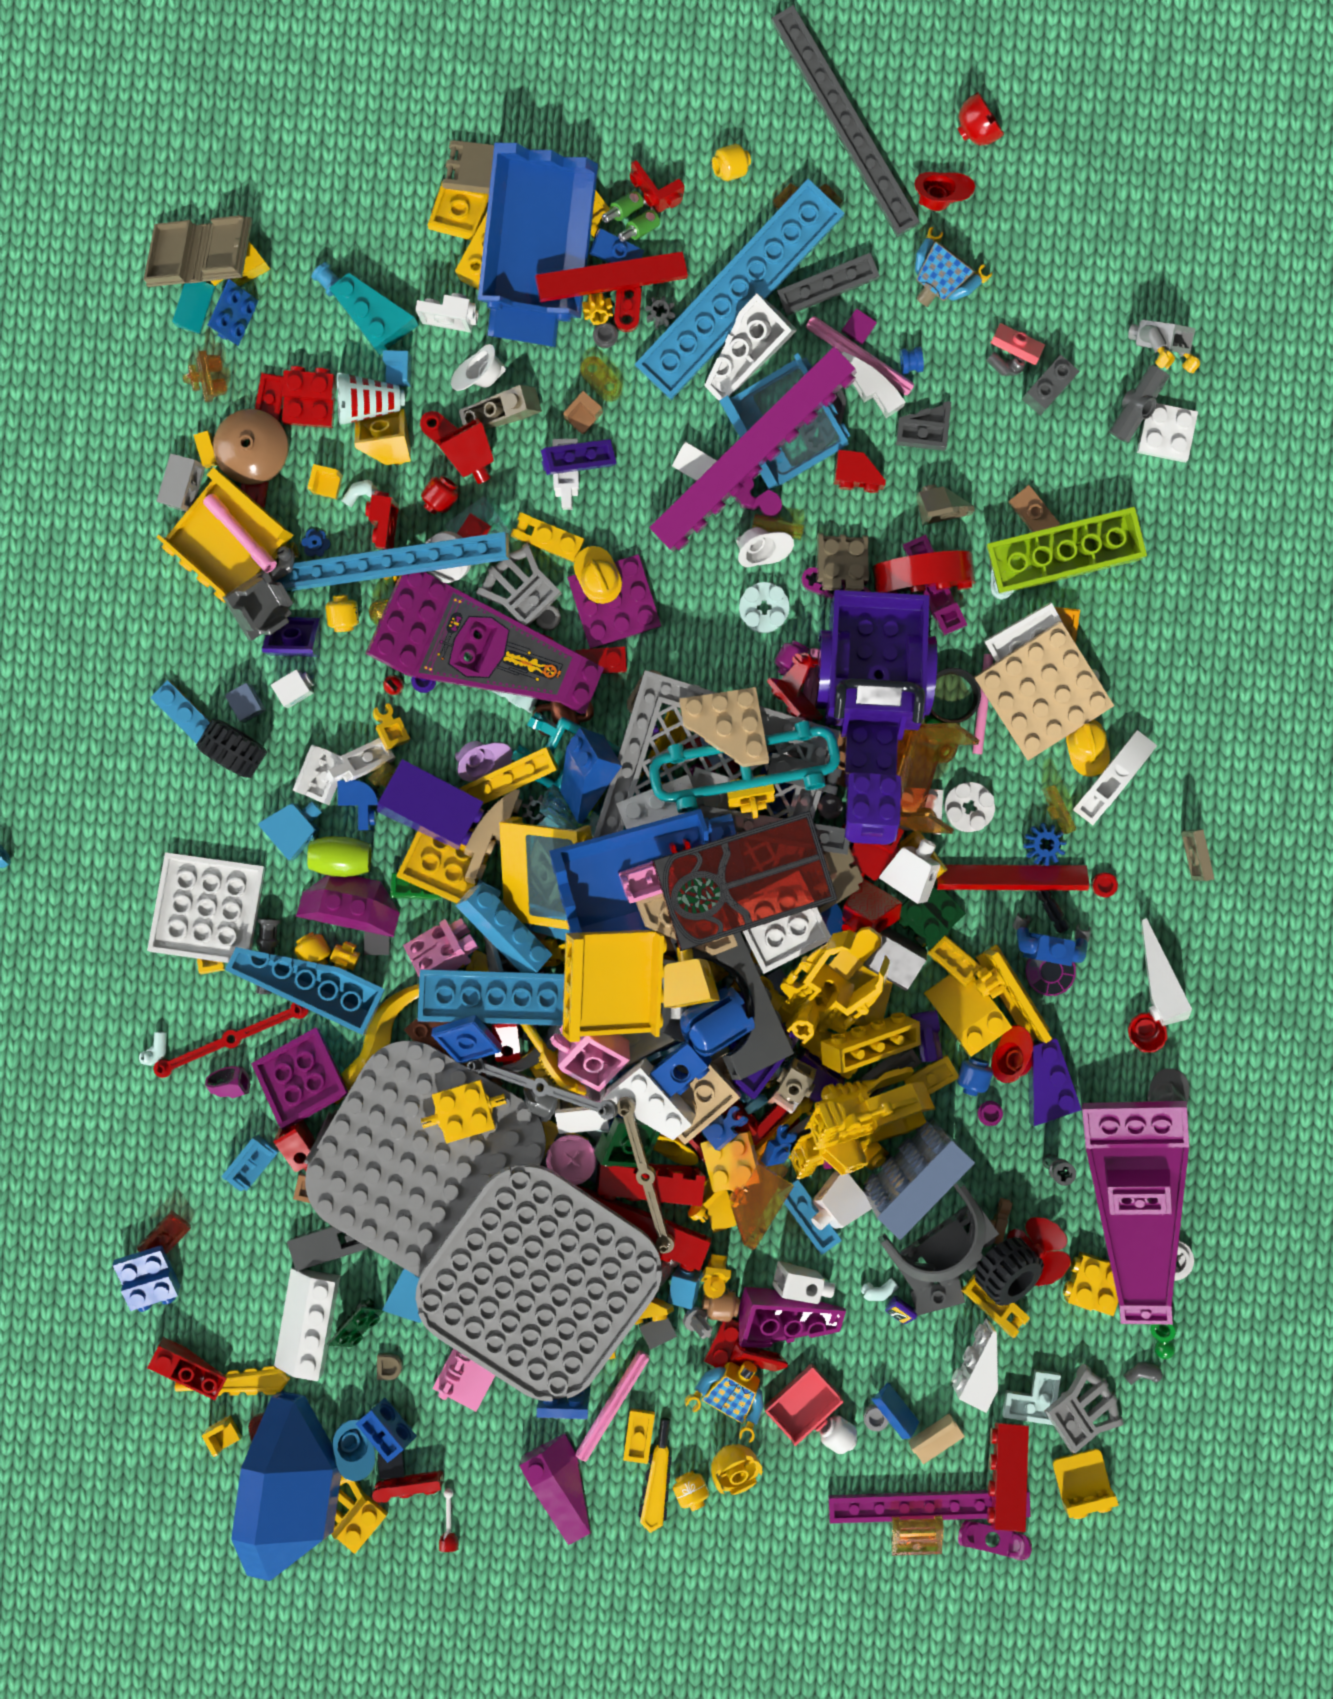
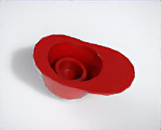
[914,172,976,211]
[991,1025,1033,1083]

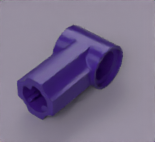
[911,1010,943,1062]

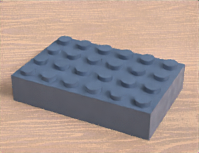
[863,1118,975,1240]

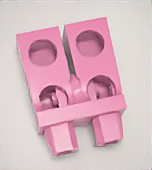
[403,918,479,978]

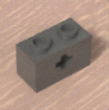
[1022,355,1080,416]

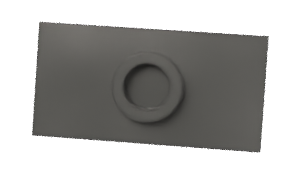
[910,1279,965,1316]

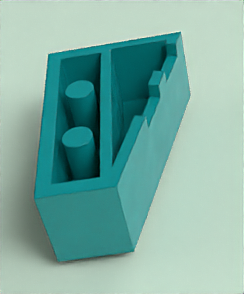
[329,273,419,356]

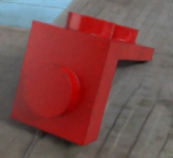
[630,160,685,213]

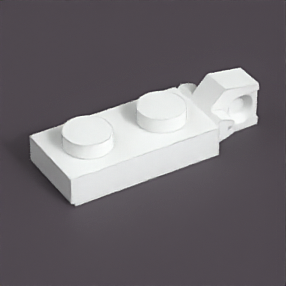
[552,438,579,510]
[326,738,396,784]

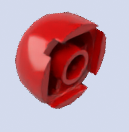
[957,92,1004,146]

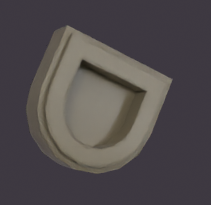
[377,1353,403,1380]

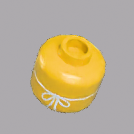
[673,1470,710,1511]

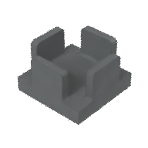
[222,571,293,641]

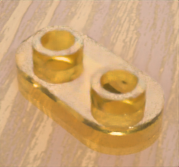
[580,356,622,402]

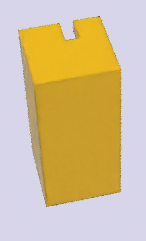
[193,431,218,469]

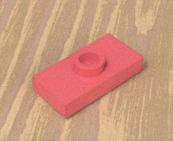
[991,323,1045,365]

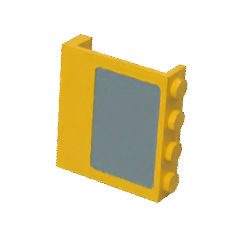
[499,817,593,930]

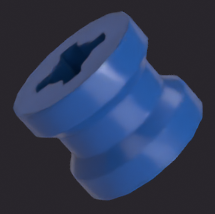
[900,346,924,374]

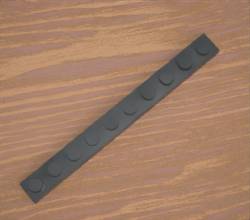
[771,5,920,237]

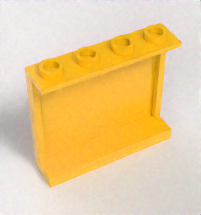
[157,467,293,603]
[562,930,667,1042]

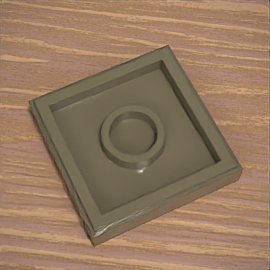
[1181,829,1214,881]

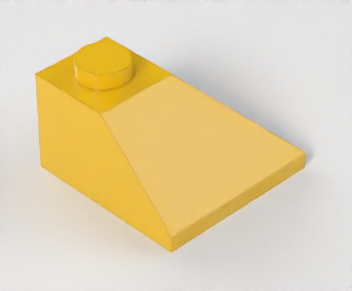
[354,409,411,465]

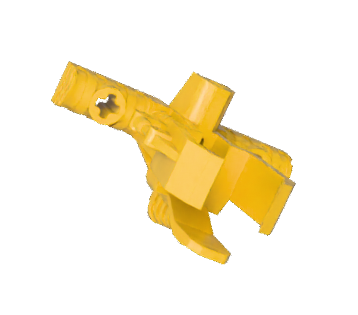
[730,927,890,1079]
[788,1067,935,1180]

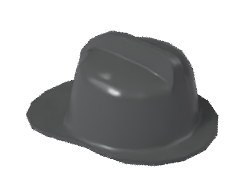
[1147,1069,1189,1103]
[523,1076,558,1122]

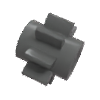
[645,296,676,329]
[522,795,552,825]

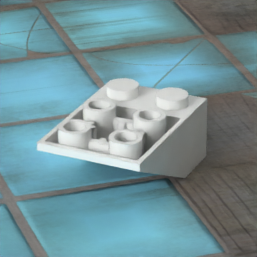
[951,1319,998,1413]

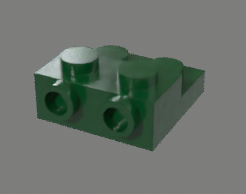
[897,882,966,948]
[594,1117,660,1167]

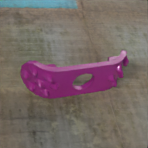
[958,1520,1032,1561]

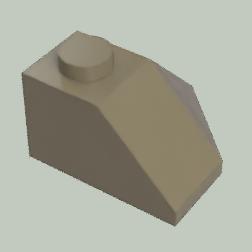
[916,484,975,526]

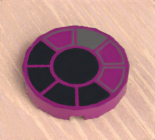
[1025,958,1076,996]

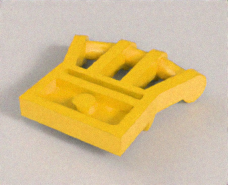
[331,1475,388,1554]

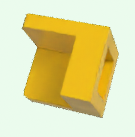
[308,464,343,500]
[202,1415,242,1457]

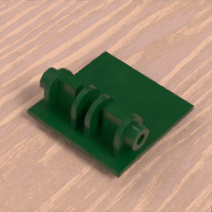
[327,1298,384,1347]

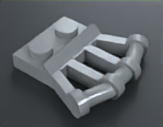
[476,543,562,627]
[1044,1364,1124,1453]

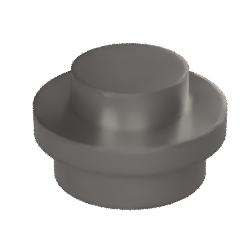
[593,322,618,348]

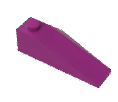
[739,1287,846,1348]
[519,1433,591,1545]

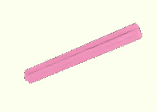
[806,316,914,396]
[576,1350,649,1461]

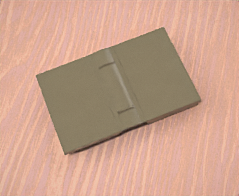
[144,215,253,287]

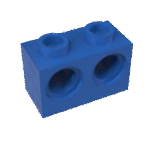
[356,1398,417,1463]

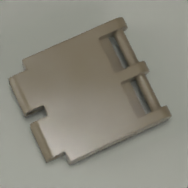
[442,140,494,194]
[817,533,869,592]
[797,848,864,913]

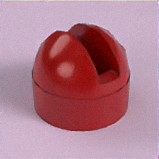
[383,675,404,695]

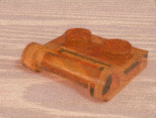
[891,1516,944,1556]

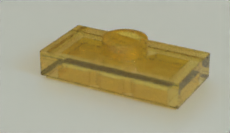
[1041,785,1076,834]

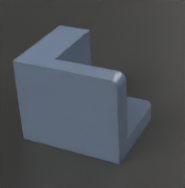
[225,683,267,723]

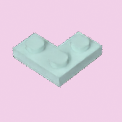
[1002,1369,1061,1425]

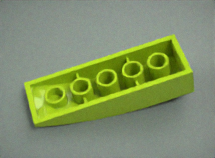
[986,507,1147,594]

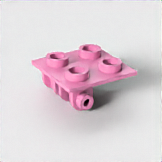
[432,1348,495,1412]

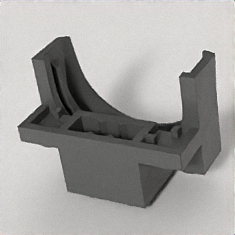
[878,1180,999,1293]

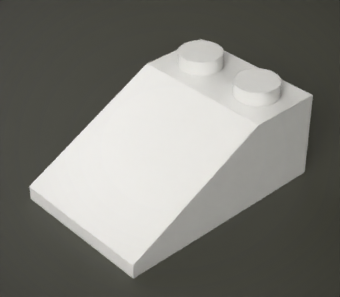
[555,1082,609,1134]

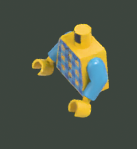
[685,1361,763,1443]

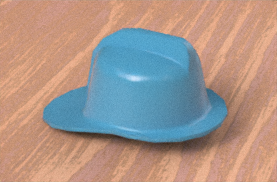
[332,1419,375,1481]

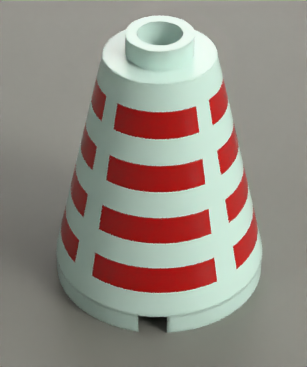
[337,373,405,424]

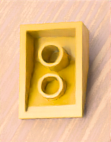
[924,974,1012,1057]

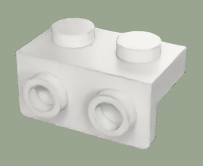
[293,745,340,805]

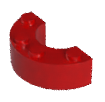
[873,551,976,594]

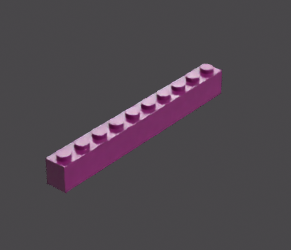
[649,346,857,552]

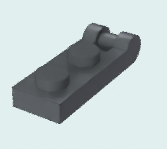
[766,753,842,795]

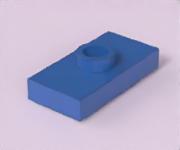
[589,228,645,263]

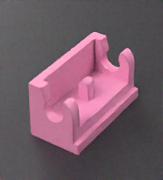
[618,861,678,903]

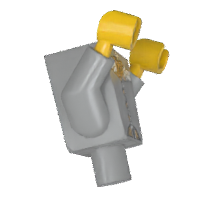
[1128,320,1200,373]

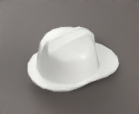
[451,344,506,391]
[736,527,794,567]

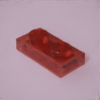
[137,1210,191,1254]

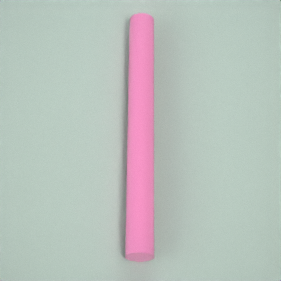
[972,654,994,755]

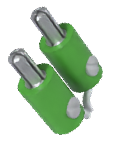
[602,191,660,242]

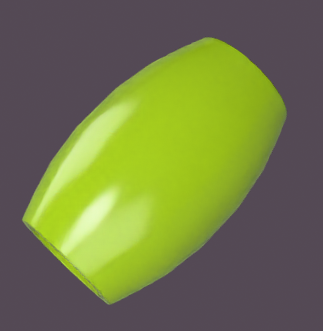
[307,836,372,877]

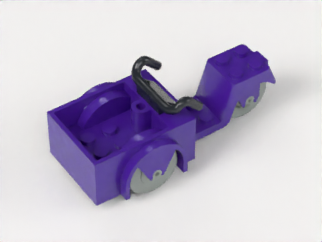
[816,590,937,845]

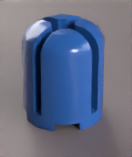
[680,986,755,1057]

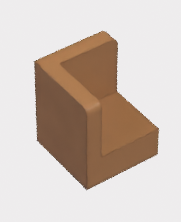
[563,391,603,434]

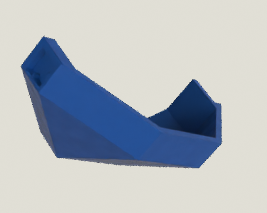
[231,1391,341,1581]

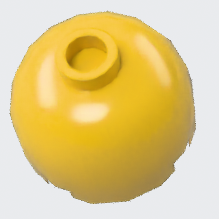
[711,1444,763,1495]

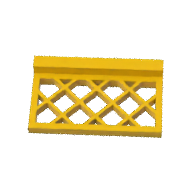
[975,944,1052,1043]

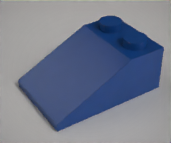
[560,728,622,824]

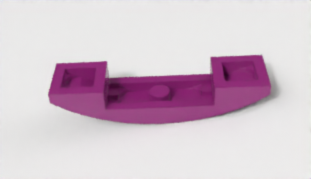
[903,535,967,636]

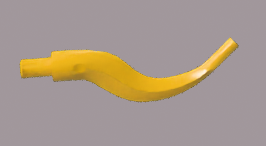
[334,984,419,1104]

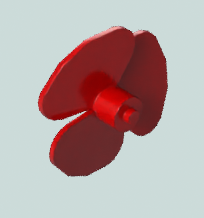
[1007,1217,1071,1286]

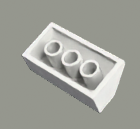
[274,1267,341,1381]

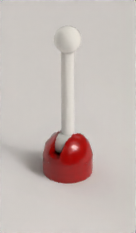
[439,1488,459,1552]

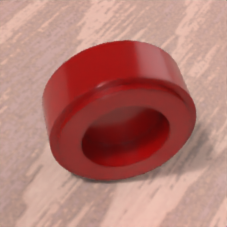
[1091,872,1118,898]

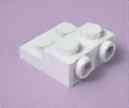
[416,293,479,333]

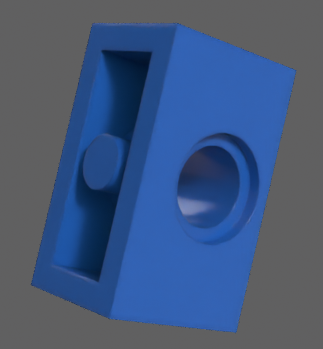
[649,1040,712,1098]

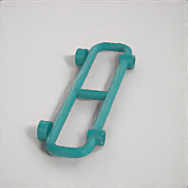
[649,721,840,813]

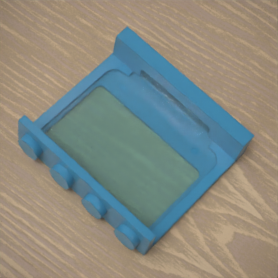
[719,353,850,491]

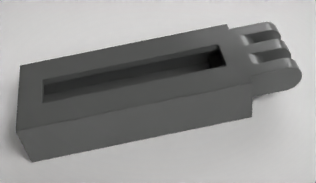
[287,1225,369,1271]

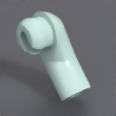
[139,1032,167,1065]

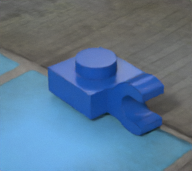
[761,1124,798,1166]

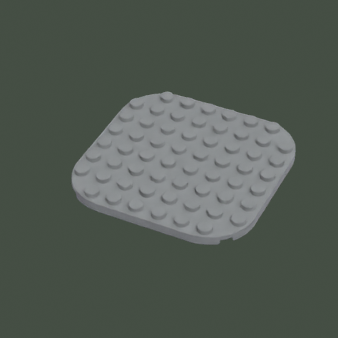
[305,1041,546,1277]
[415,1164,662,1401]

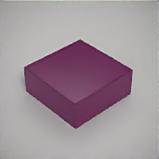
[841,308,877,345]

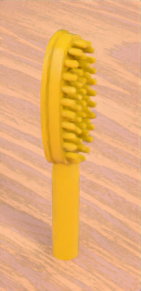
[521,1025,575,1090]

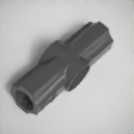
[1109,365,1170,443]

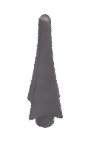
[304,1110,338,1164]

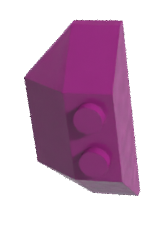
[296,875,400,937]

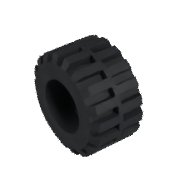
[196,719,267,778]
[975,1237,1044,1306]

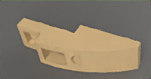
[465,789,523,885]

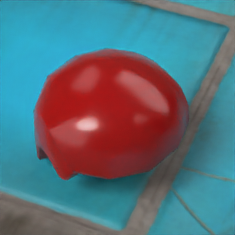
[1128,1012,1167,1052]

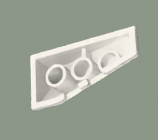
[704,293,797,400]
[1141,918,1192,1026]

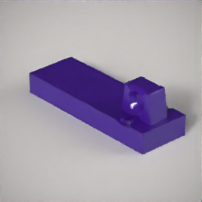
[541,439,617,475]

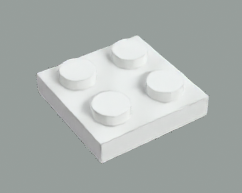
[1136,403,1198,463]

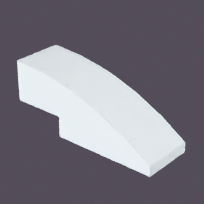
[841,352,906,418]

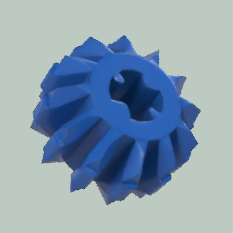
[1023,823,1067,866]

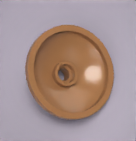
[213,409,289,485]

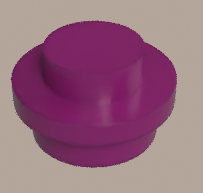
[977,1101,1003,1126]

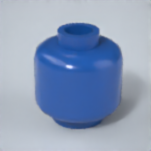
[957,1057,993,1096]

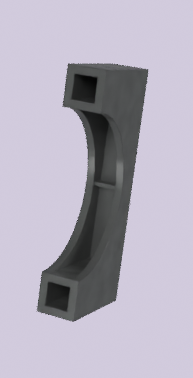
[670,913,794,1080]

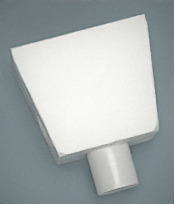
[879,839,940,904]
[811,1170,872,1230]
[772,1261,835,1304]

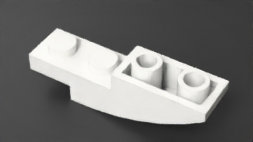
[1073,730,1157,825]

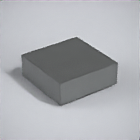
[364,931,391,955]

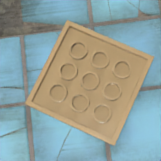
[974,621,1114,761]

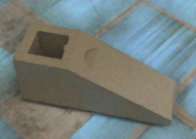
[459,385,542,430]

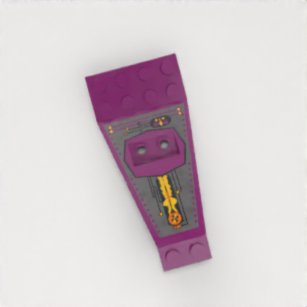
[365,572,604,714]

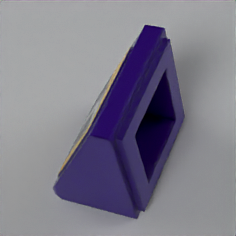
[885,1295,917,1324]

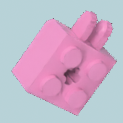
[550,1025,630,1092]

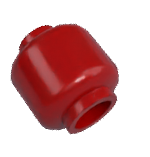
[421,475,459,514]

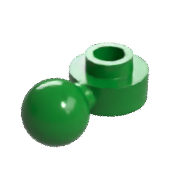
[1150,1318,1178,1359]

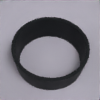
[931,668,981,723]

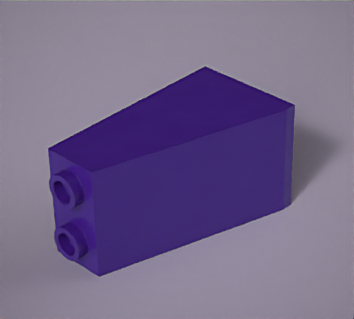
[377,759,484,850]

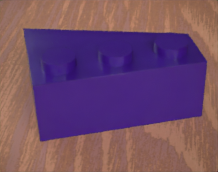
[1028,1035,1082,1126]

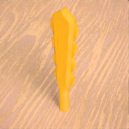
[175,1365,290,1396]

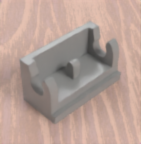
[156,453,205,512]

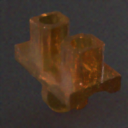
[183,350,227,403]

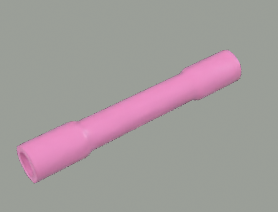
[203,494,277,573]

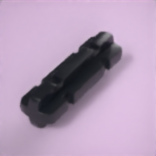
[1036,890,1070,933]

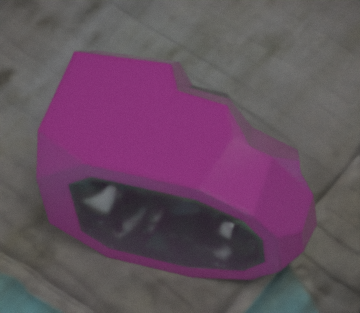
[205,1066,251,1098]

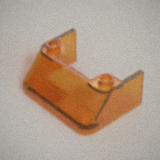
[896,723,980,834]
[729,1153,794,1250]

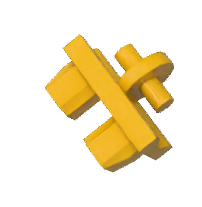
[727,774,775,819]
[701,1254,731,1299]

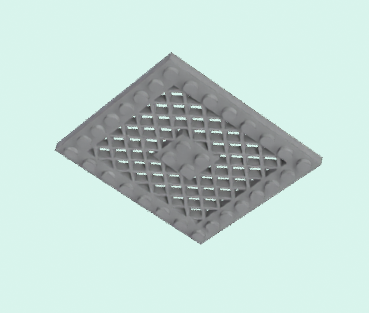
[593,670,840,912]

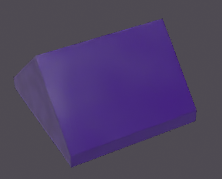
[262,617,321,657]

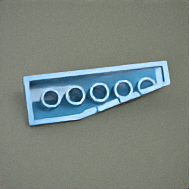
[225,947,385,1035]

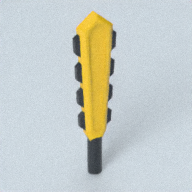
[638,1417,672,1533]

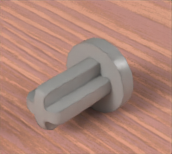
[683,1307,713,1339]

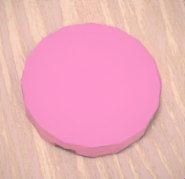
[546,1134,597,1185]

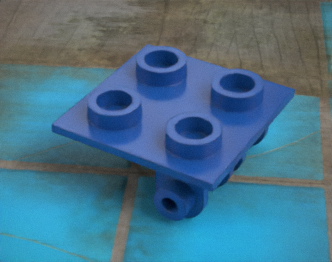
[208,279,258,346]

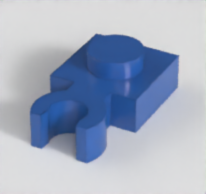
[702,1106,749,1151]

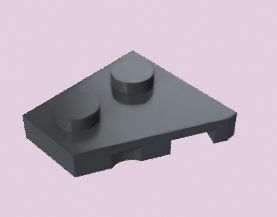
[896,401,951,451]

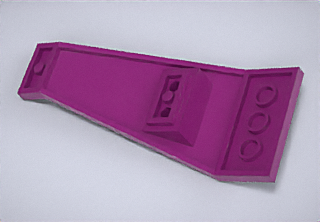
[1082,1101,1189,1325]

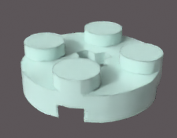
[739,582,789,633]

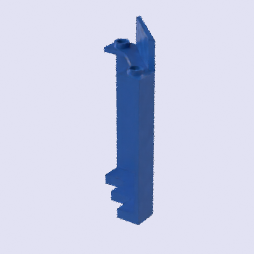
[478,143,598,347]
[549,809,746,933]

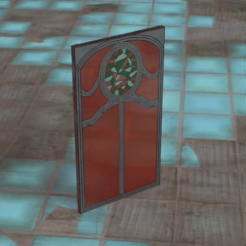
[652,811,838,951]

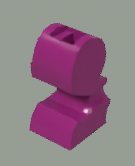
[735,478,782,518]

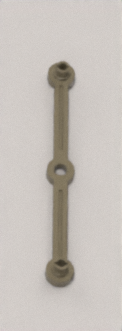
[617,1097,675,1254]

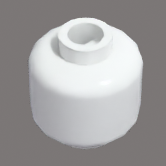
[819,1415,857,1454]

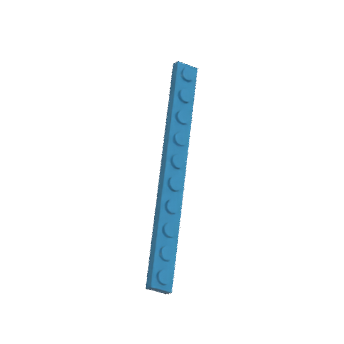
[276,532,510,592]

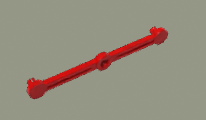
[153,1002,309,1078]

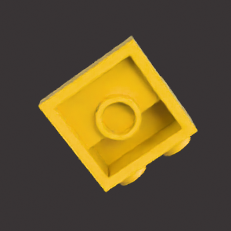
[1063,1251,1118,1316]

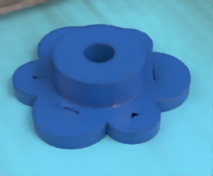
[301,529,331,557]

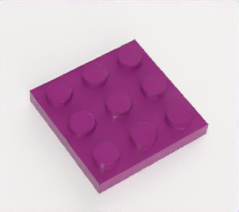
[567,554,661,649]
[251,1027,349,1130]

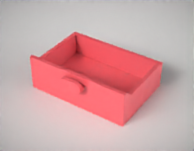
[764,1363,843,1446]

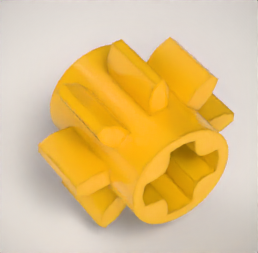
[582,293,613,325]
[329,941,360,971]
[973,966,1005,999]

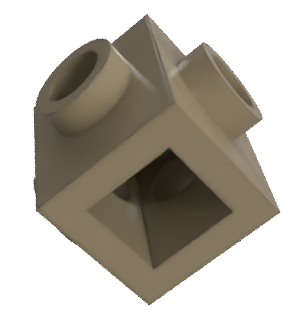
[776,1058,817,1104]

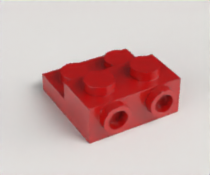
[282,366,337,428]
[365,491,399,550]

